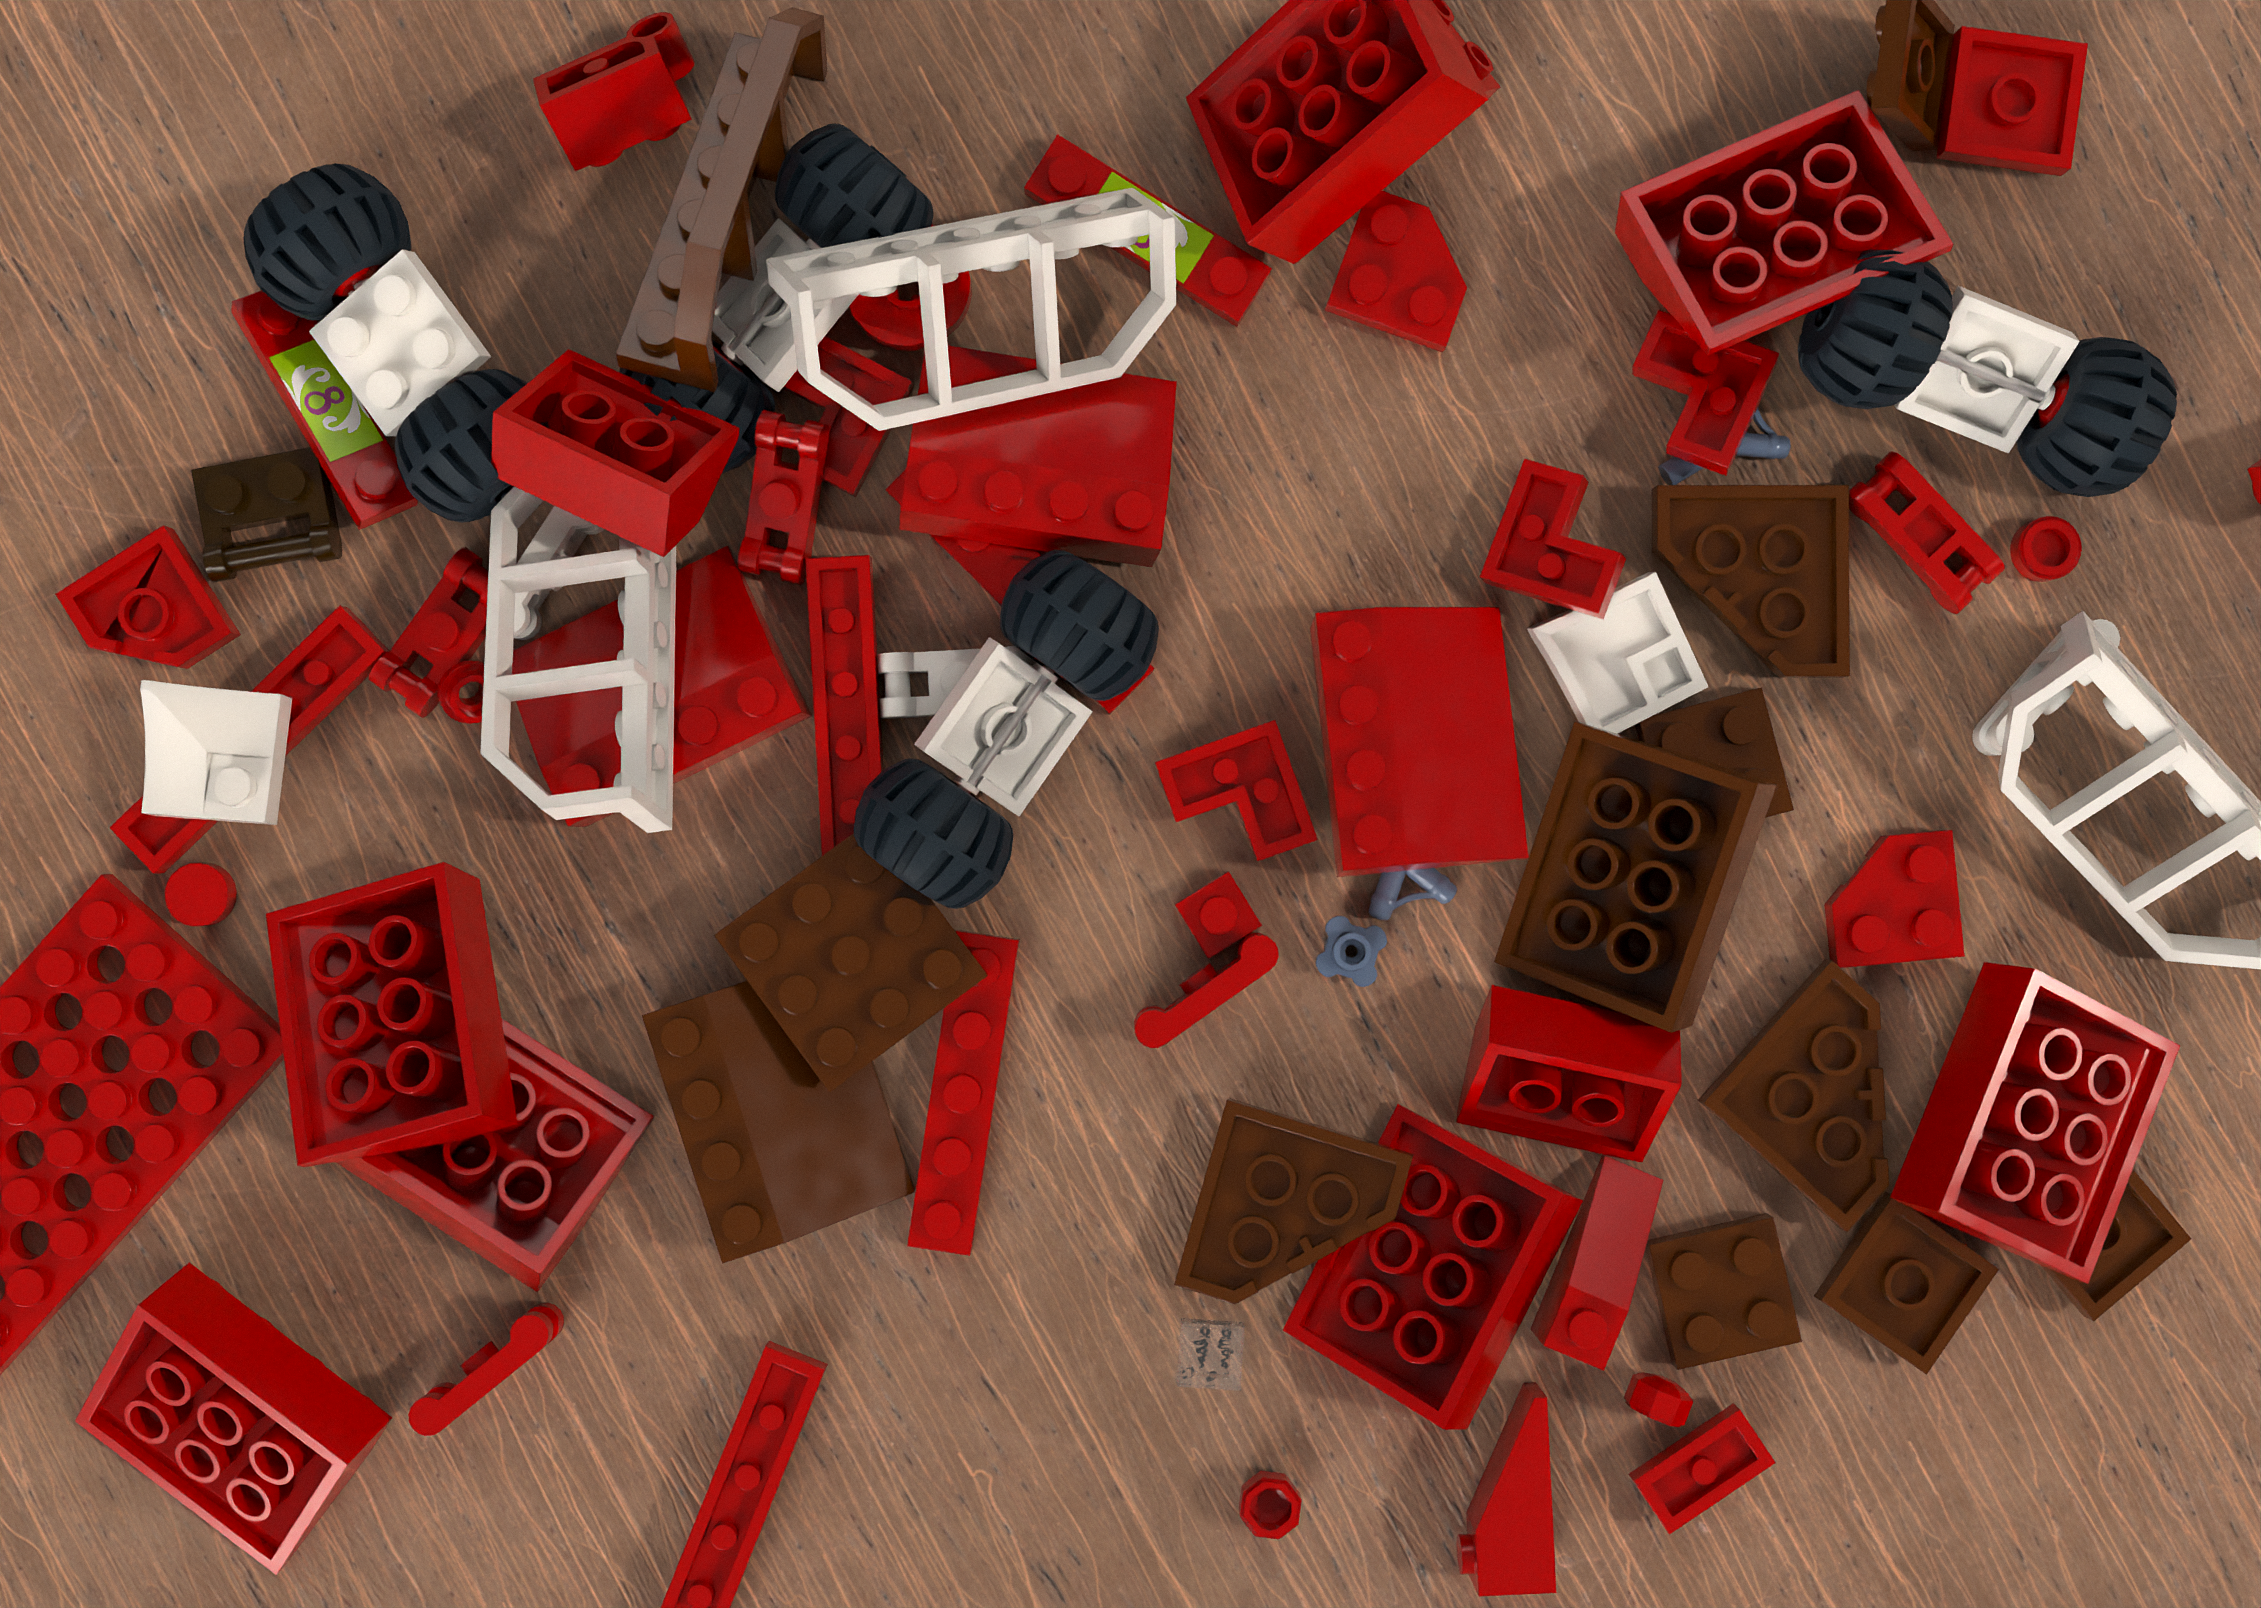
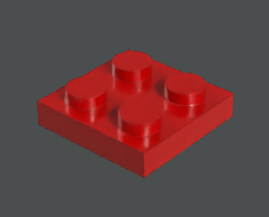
[1936,26,2088,176]

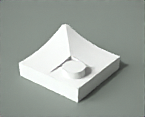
[1527,572,1708,734]
[140,680,292,825]

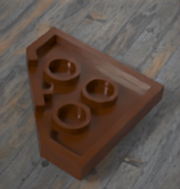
[1652,485,1850,678]
[1698,959,1890,1232]
[1174,1098,1414,1304]

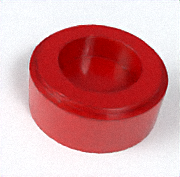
[2010,516,2082,582]
[165,863,237,926]

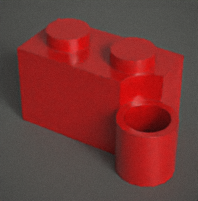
[533,12,695,172]

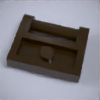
[191,447,342,582]

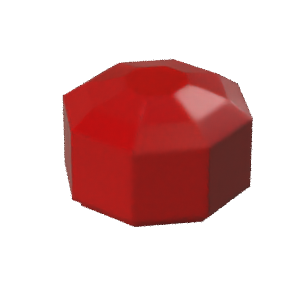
[1624,1372,1693,1427]
[1239,1470,1302,1539]

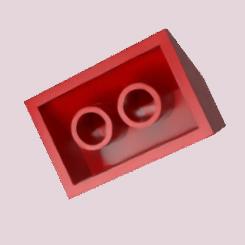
[491,349,740,557]
[1456,985,1682,1163]

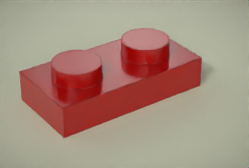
[1628,1403,1776,1535]

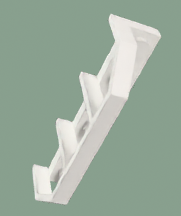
[766,188,1176,431]
[480,487,676,833]
[1998,611,2261,969]

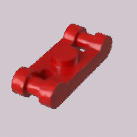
[738,410,829,585]
[1849,451,2005,614]
[369,547,488,718]
[1134,932,1279,1048]
[408,1302,564,1436]

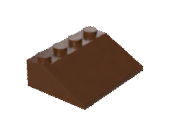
[1494,722,1777,1033]
[642,981,915,1264]

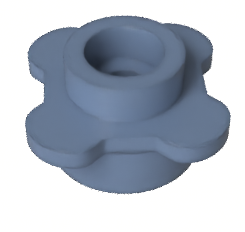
[1316,916,1387,987]

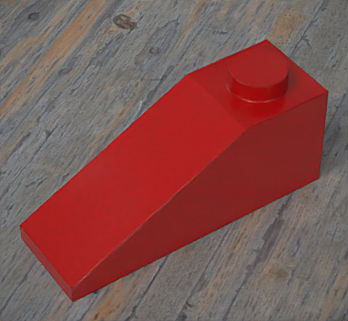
[1530,1154,1664,1371]
[1457,1382,1557,1597]

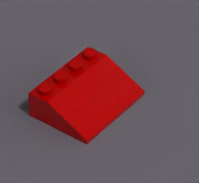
[1185,0,1489,264]
[1615,90,1954,356]
[899,345,1177,567]
[512,546,812,827]
[1310,607,1529,877]
[266,862,518,1167]
[1890,962,2181,1284]
[336,1018,654,1292]
[1283,1104,1583,1430]
[75,1262,393,1575]

